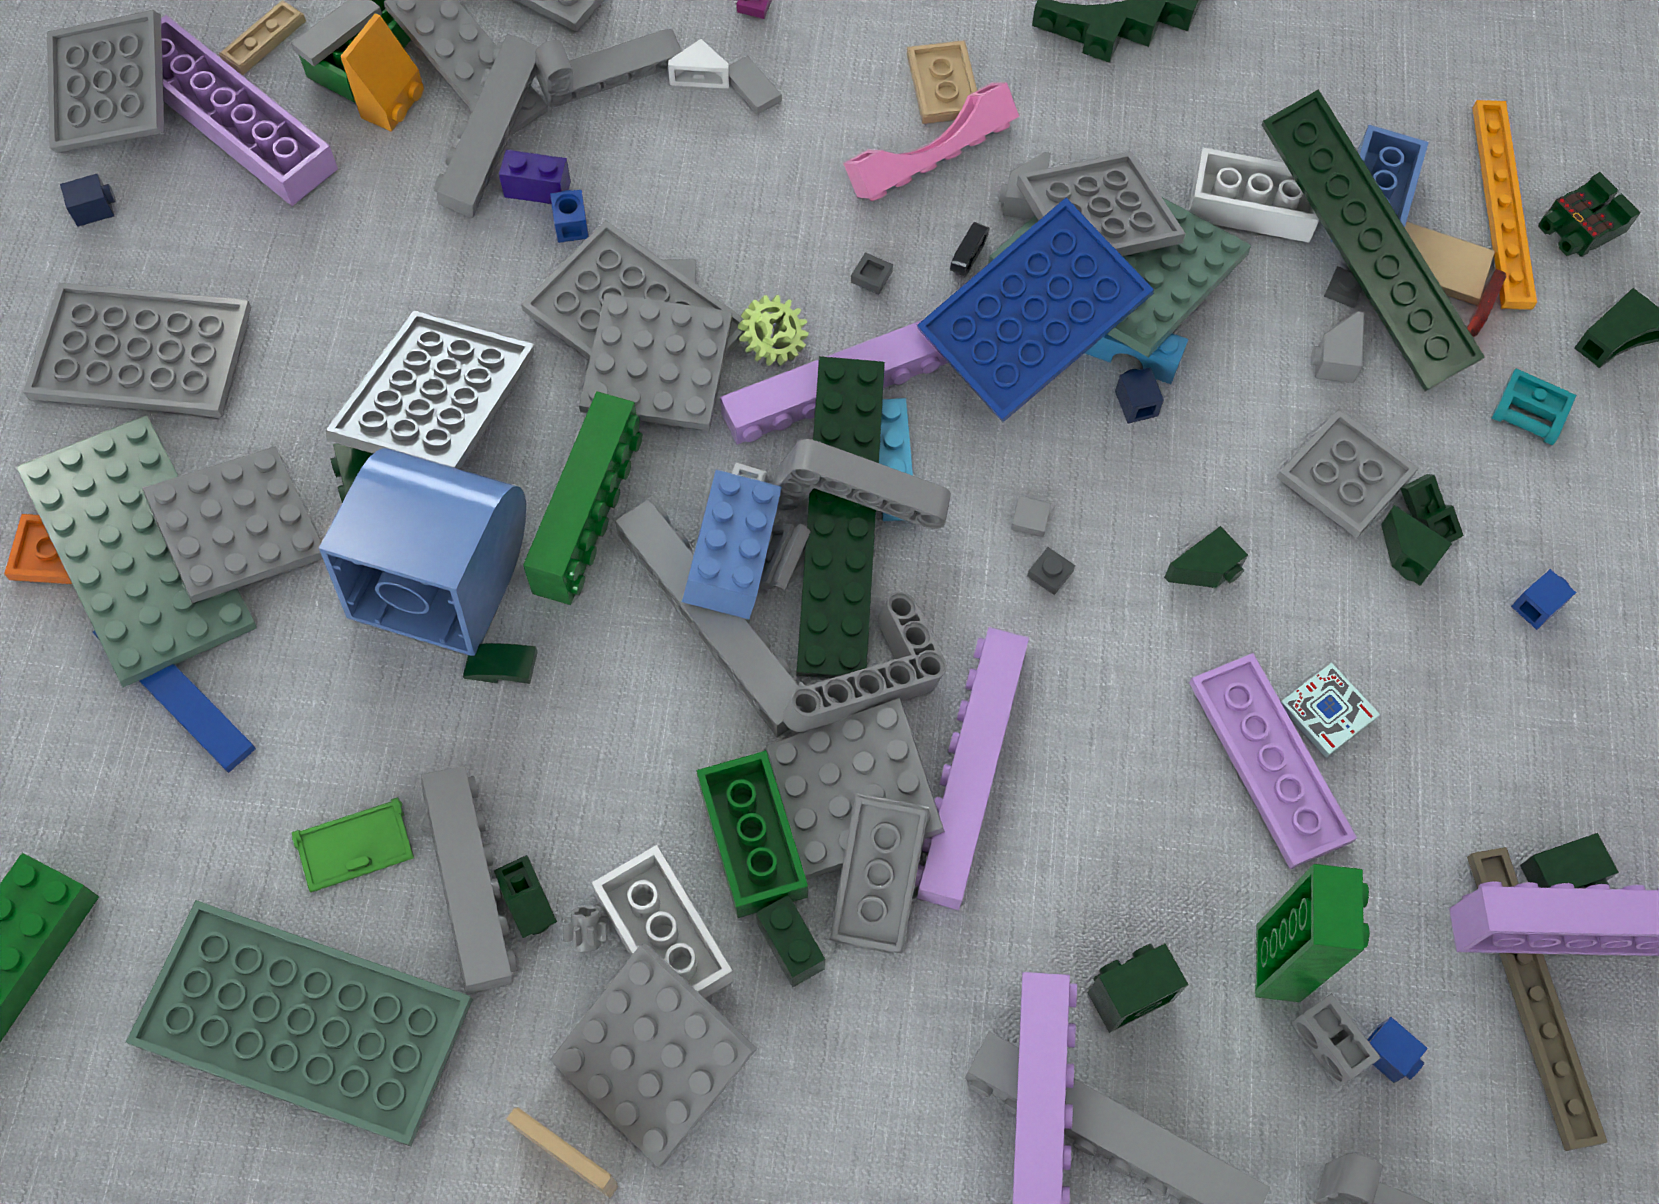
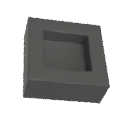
[851,252,893,295]
[1324,266,1362,308]
[1027,547,1076,595]

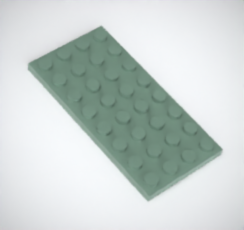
[16,415,257,687]
[126,900,473,1147]

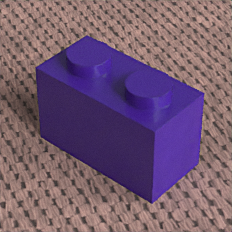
[499,150,571,204]

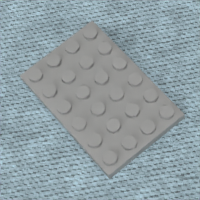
[521,220,745,360]
[23,282,252,417]
[326,311,534,469]

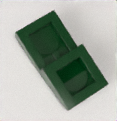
[1400,474,1464,542]
[463,643,538,684]

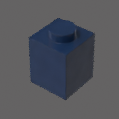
[60,173,116,227]
[1115,367,1164,424]

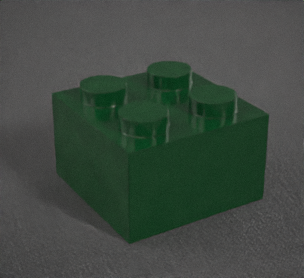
[1087,943,1189,1033]

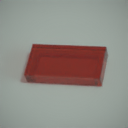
[1467,269,1506,337]

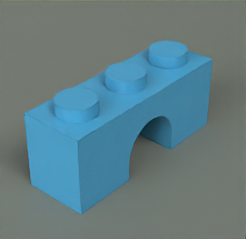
[1085,333,1189,384]

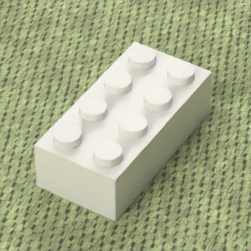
[1188,147,1319,243]
[592,845,734,998]

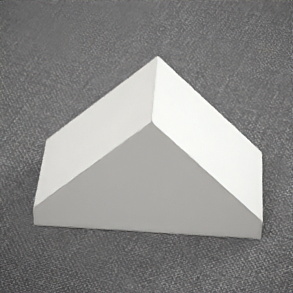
[668,39,729,89]

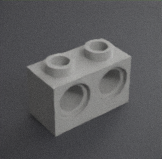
[1291,993,1381,1087]

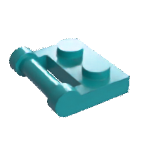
[1491,368,1577,446]

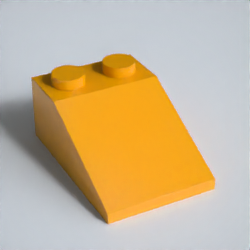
[340,13,424,132]

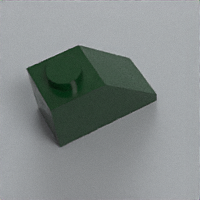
[1381,505,1452,586]
[1164,526,1248,588]
[494,855,557,938]

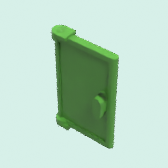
[292,797,414,893]

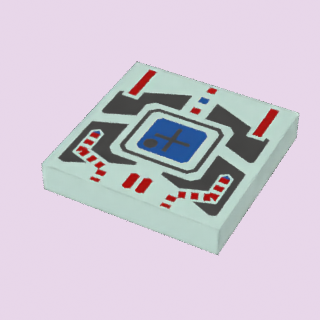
[1281,663,1380,758]

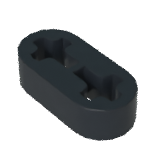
[950,222,990,277]

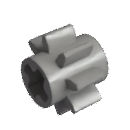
[563,906,609,952]

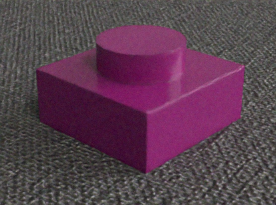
[736,0,772,19]

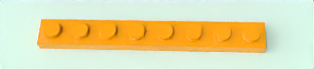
[1472,100,1537,310]

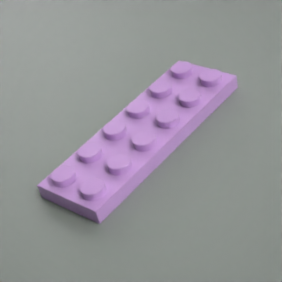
[1189,653,1357,869]

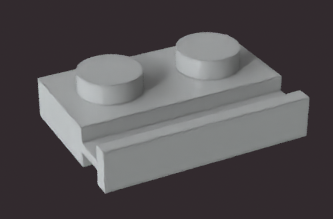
[759,524,811,589]

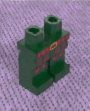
[1538,172,1641,257]

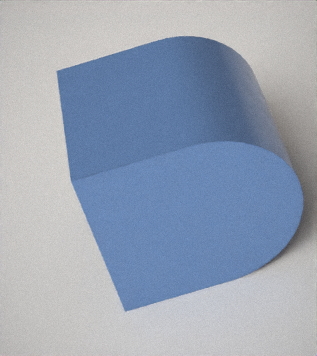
[319,448,526,656]

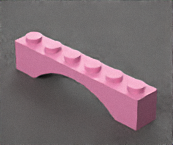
[843,82,1019,201]

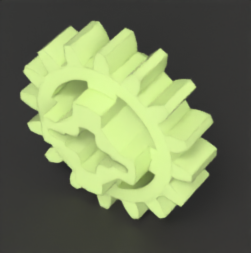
[738,295,809,366]

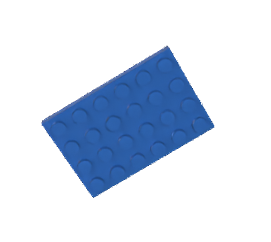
[917,198,1154,423]

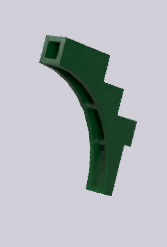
[1032,0,1202,63]
[1574,288,1659,368]

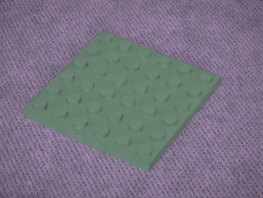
[988,197,1251,357]

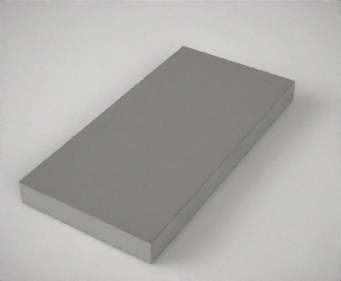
[829,793,929,954]

